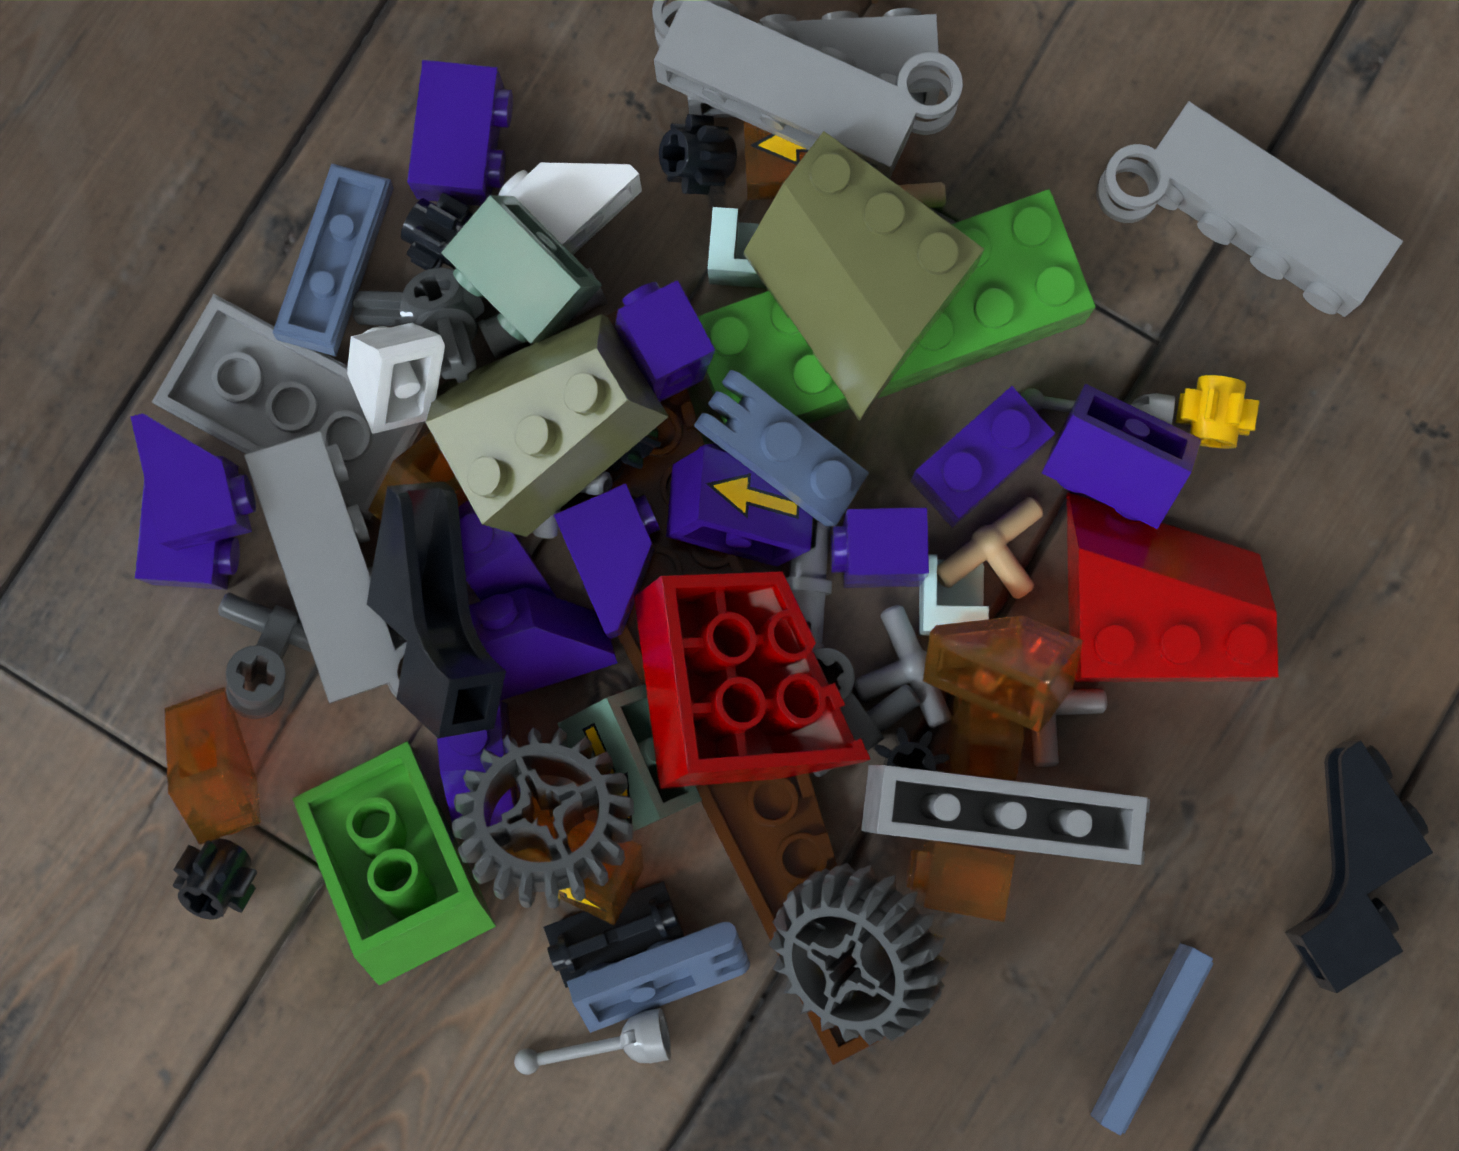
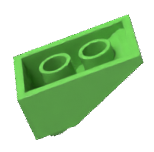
[292,741,496,986]

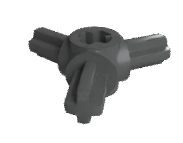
[353,268,484,383]

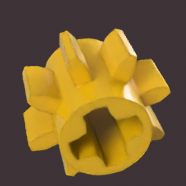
[1176,375,1260,449]

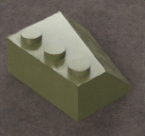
[744,131,984,421]
[426,314,669,537]

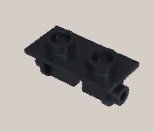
[543,881,684,988]

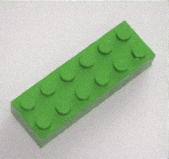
[697,189,1096,425]

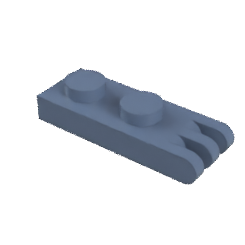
[694,370,869,526]
[567,922,750,1033]

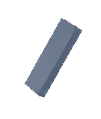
[272,163,394,356]
[1090,943,1214,1136]

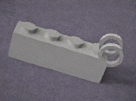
[652,0,940,118]
[654,0,963,179]
[1096,101,1403,317]
[244,431,407,704]
[861,765,1150,865]

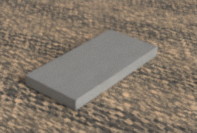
[152,294,428,523]

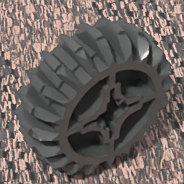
[452,728,634,909]
[769,863,949,1046]

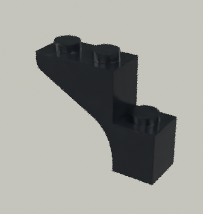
[367,481,506,738]
[1285,740,1433,993]

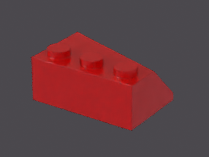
[1066,492,1279,682]
[634,571,871,789]

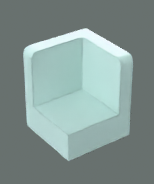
[708,207,767,288]
[919,554,989,637]

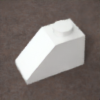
[499,162,642,255]
[347,323,445,434]

